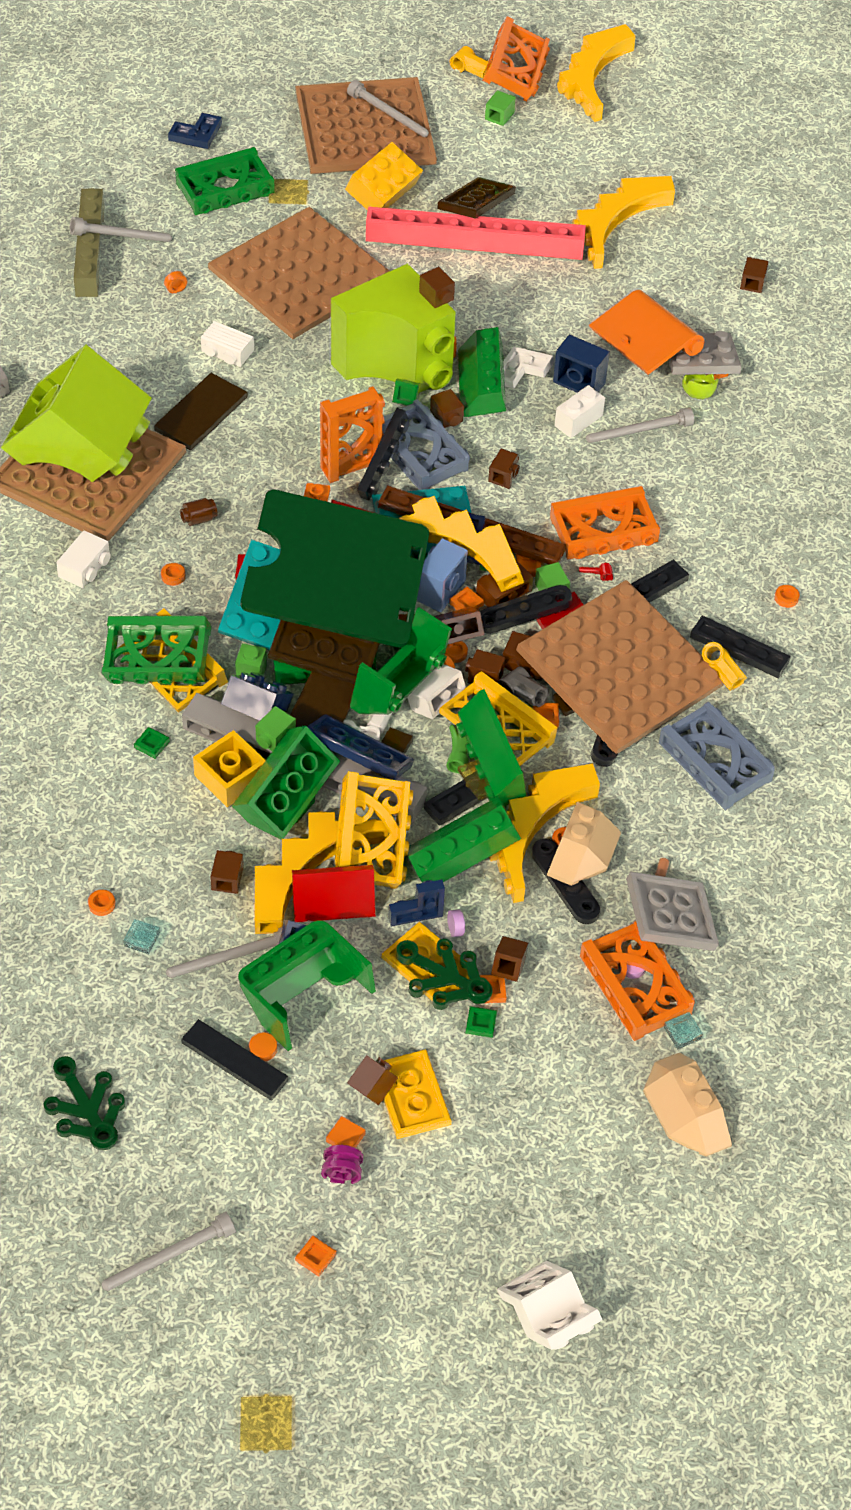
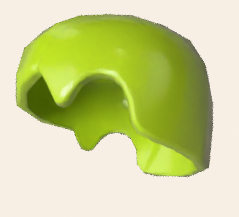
[682,374,719,400]

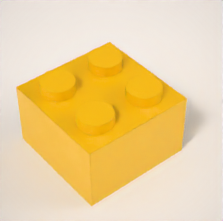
[193,730,266,807]

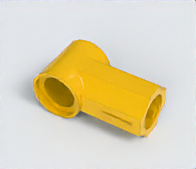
[449,46,488,78]
[702,642,747,691]

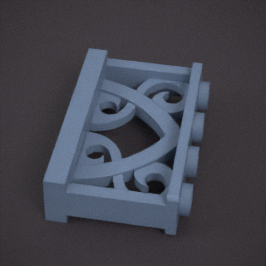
[382,399,470,490]
[659,702,775,811]

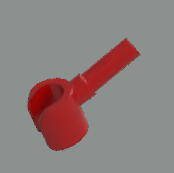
[579,562,613,581]

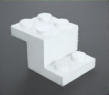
[497,1260,602,1350]

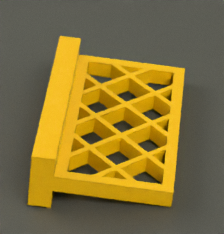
[118,608,228,713]
[439,671,557,766]

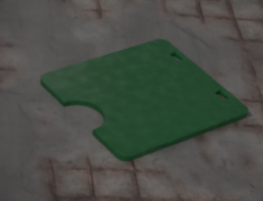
[240,489,429,647]

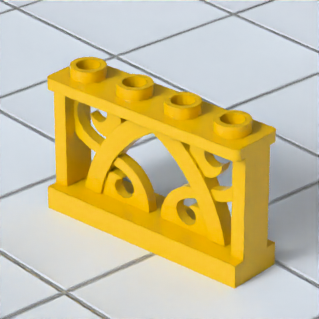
[334,771,413,889]

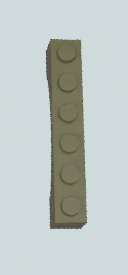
[74,188,105,297]

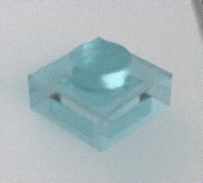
[123,919,160,955]
[664,1012,703,1050]

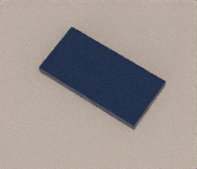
[307,714,414,780]

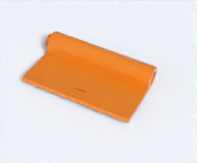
[589,290,705,375]

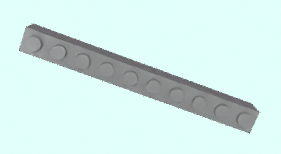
[182,693,427,824]

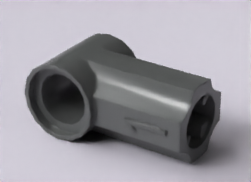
[498,667,549,708]

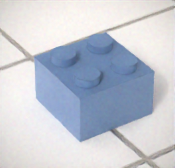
[417,538,468,612]

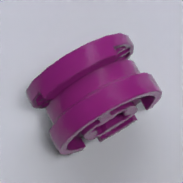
[321,1145,363,1184]

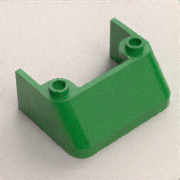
[350,607,452,715]
[238,921,376,1051]

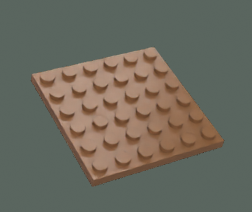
[295,77,437,174]
[208,207,389,339]
[0,429,186,541]
[516,580,724,754]

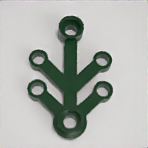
[396,938,493,1010]
[43,1056,125,1150]

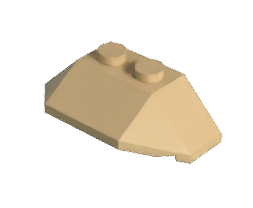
[547,802,621,886]
[643,1053,732,1156]

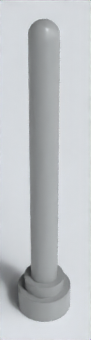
[347,79,429,137]
[70,217,172,242]
[586,407,694,443]
[166,927,283,978]
[102,1211,236,1291]

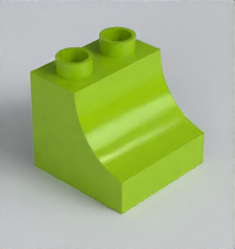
[331,263,456,394]
[1,344,152,482]

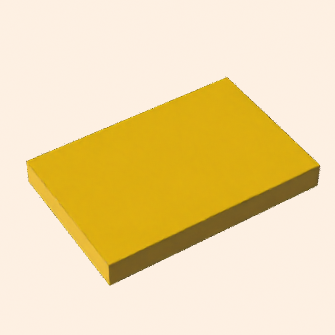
[381,921,469,1003]
[383,1049,452,1139]

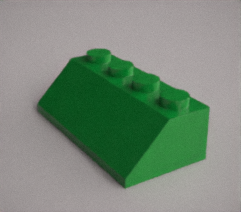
[458,327,506,417]
[456,689,526,806]
[232,726,340,840]
[408,797,521,882]

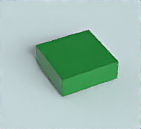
[392,378,420,406]
[134,727,170,759]
[465,1006,497,1038]

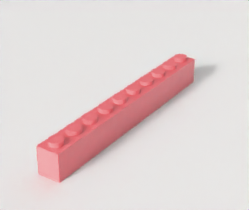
[366,207,586,260]

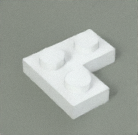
[503,347,555,389]

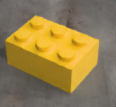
[345,142,423,210]

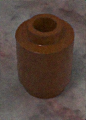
[180,498,217,527]

